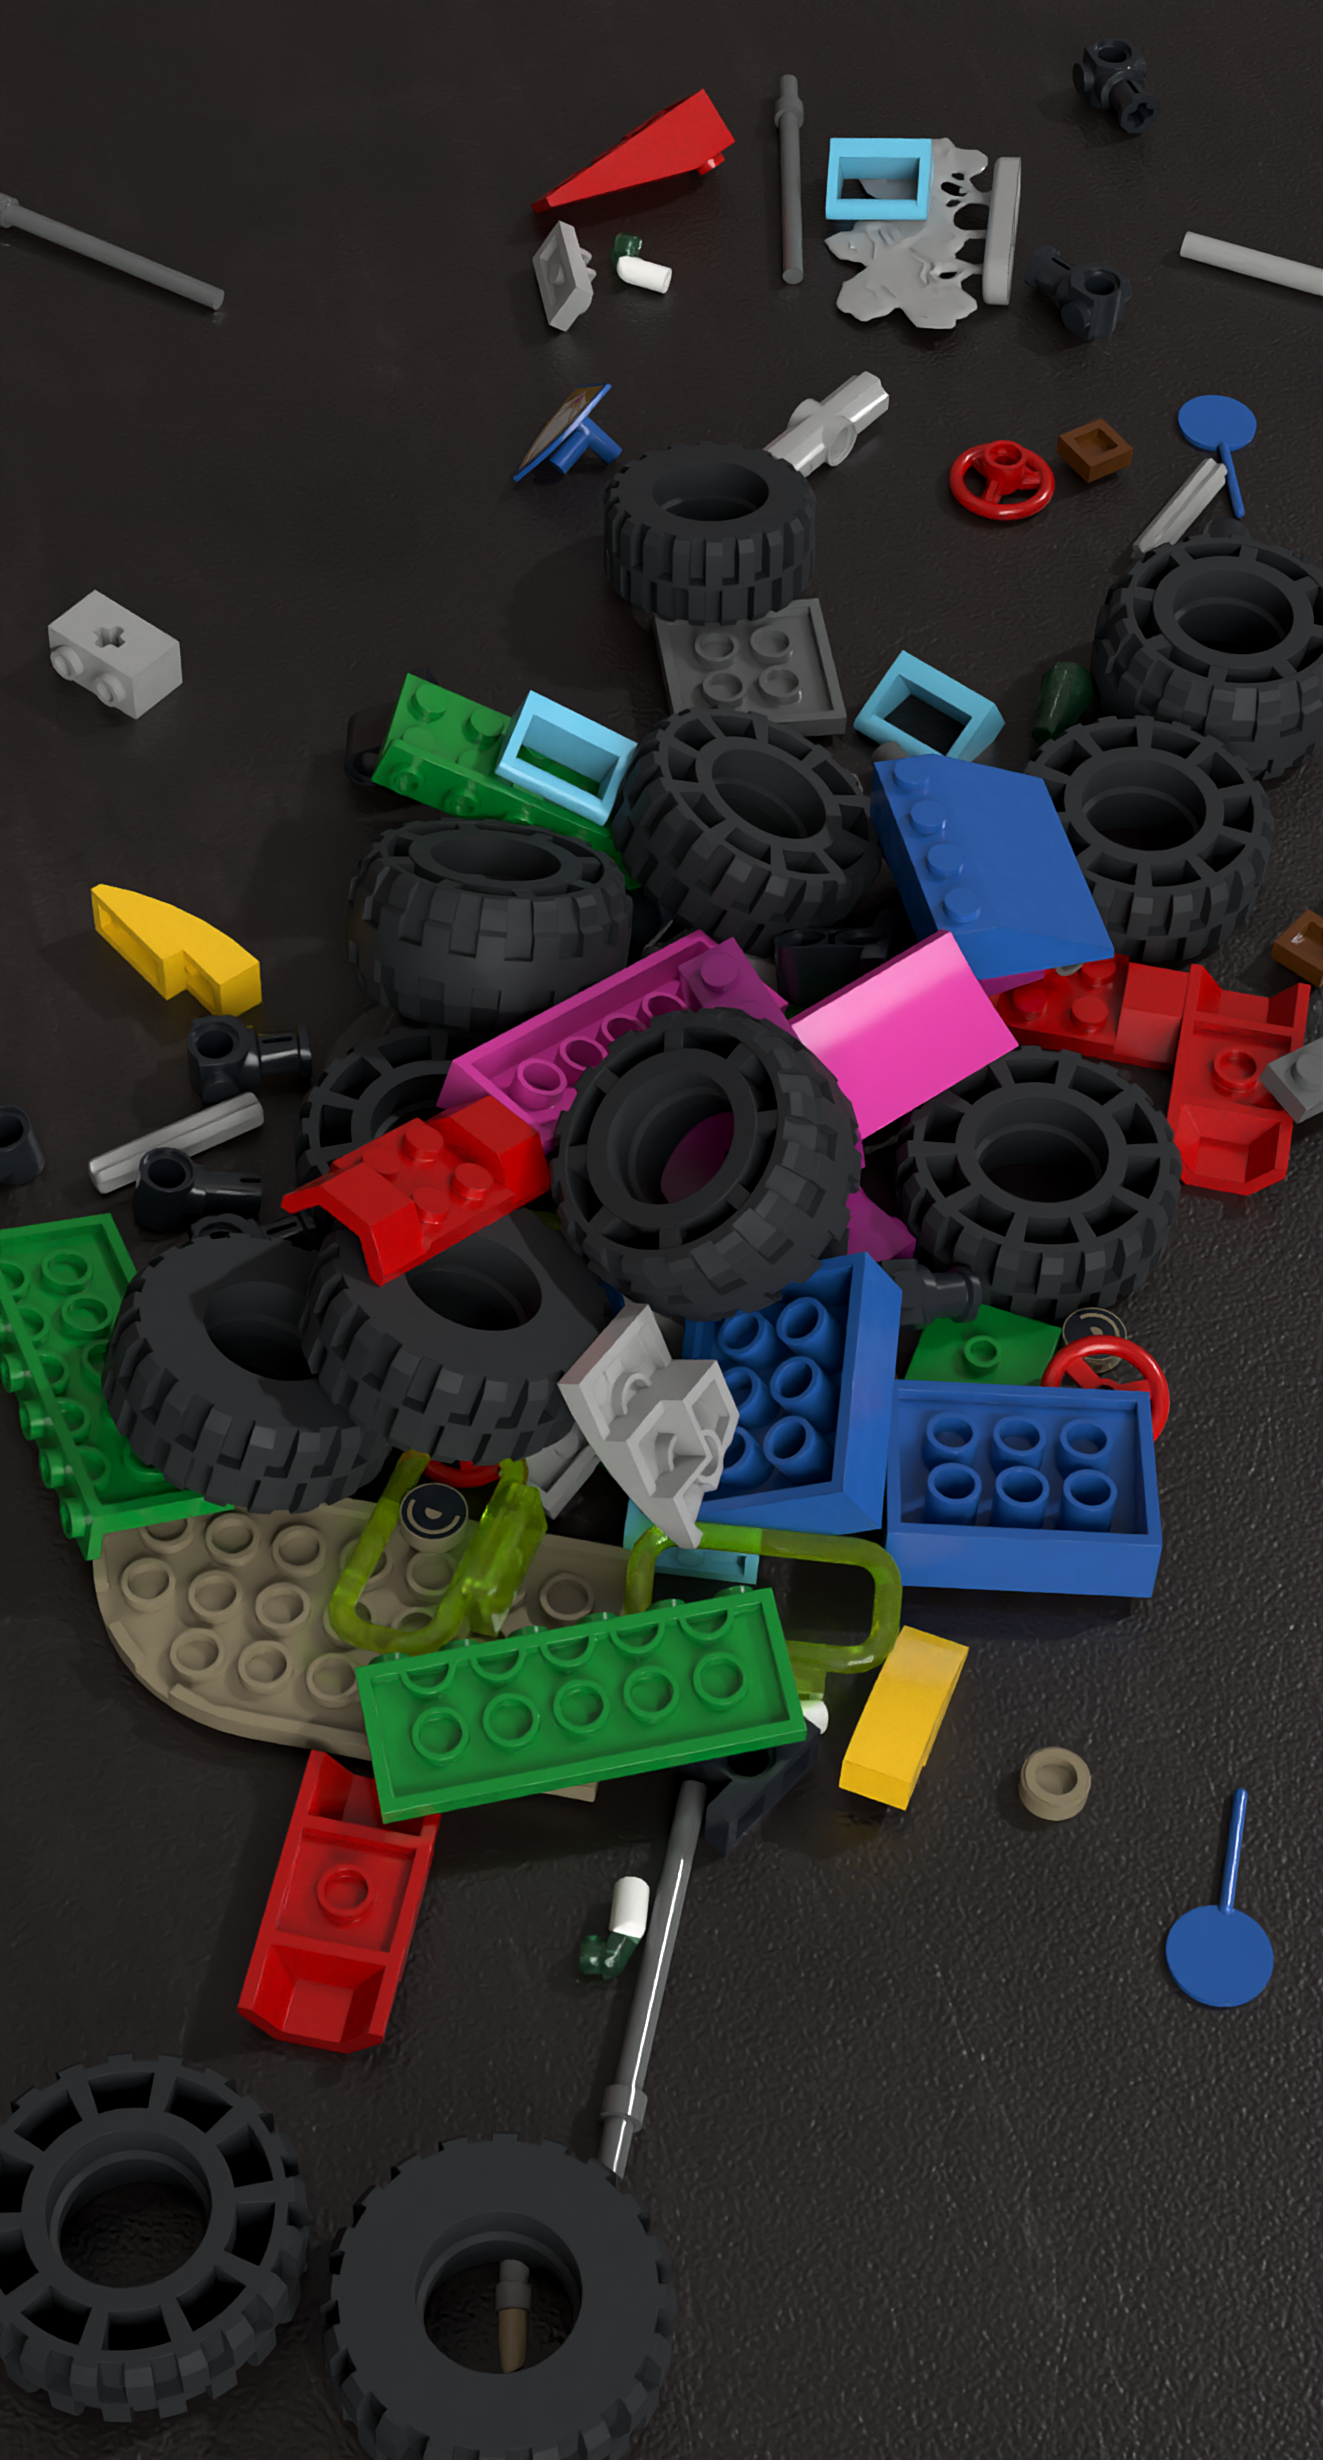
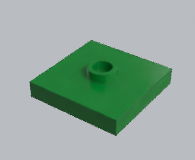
[904,1303,1062,1386]

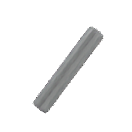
[1131,458,1227,562]
[87,1091,264,1194]

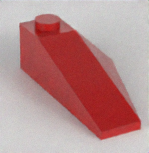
[530,89,735,214]

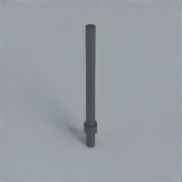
[774,75,804,284]
[0,192,224,310]
[596,1780,708,2184]

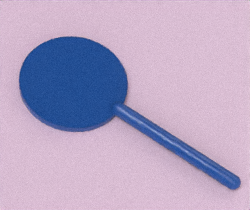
[1177,395,1257,518]
[1165,1788,1274,2007]

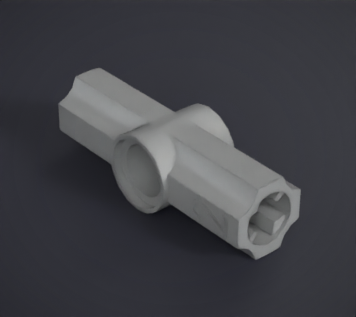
[762,371,889,477]

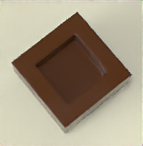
[1056,418,1133,483]
[1270,909,1323,988]

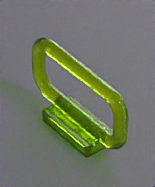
[327,1449,548,1657]
[623,1521,903,1701]

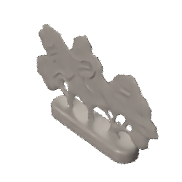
[824,138,1021,329]

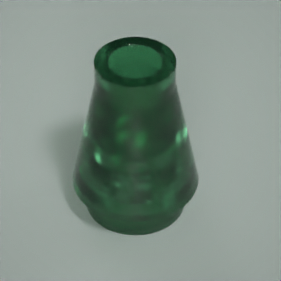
[1031,662,1095,745]

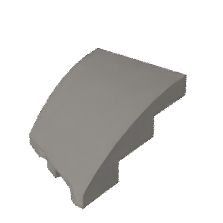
[557,1304,740,1549]

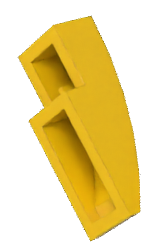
[91,884,262,1017]
[839,1625,969,1811]

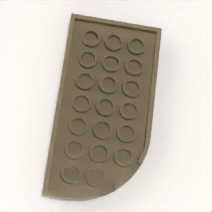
[93,1498,648,1802]

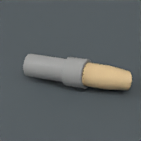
[495,2260,533,2373]

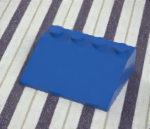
[870,753,1115,980]
[681,1251,903,1538]
[879,1379,1163,1598]

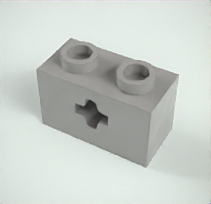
[48,590,183,720]

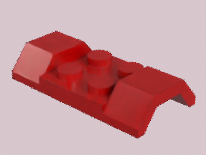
[988,953,1189,1072]
[1166,963,1311,1196]
[280,1095,550,1287]
[237,1749,443,2054]

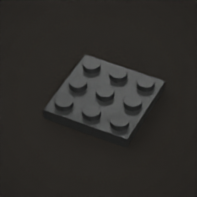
[652,598,847,737]

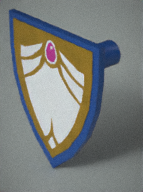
[513,383,622,482]

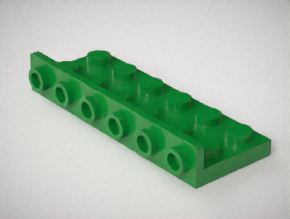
[371,673,642,891]
[0,1213,235,1561]
[354,1586,807,1824]

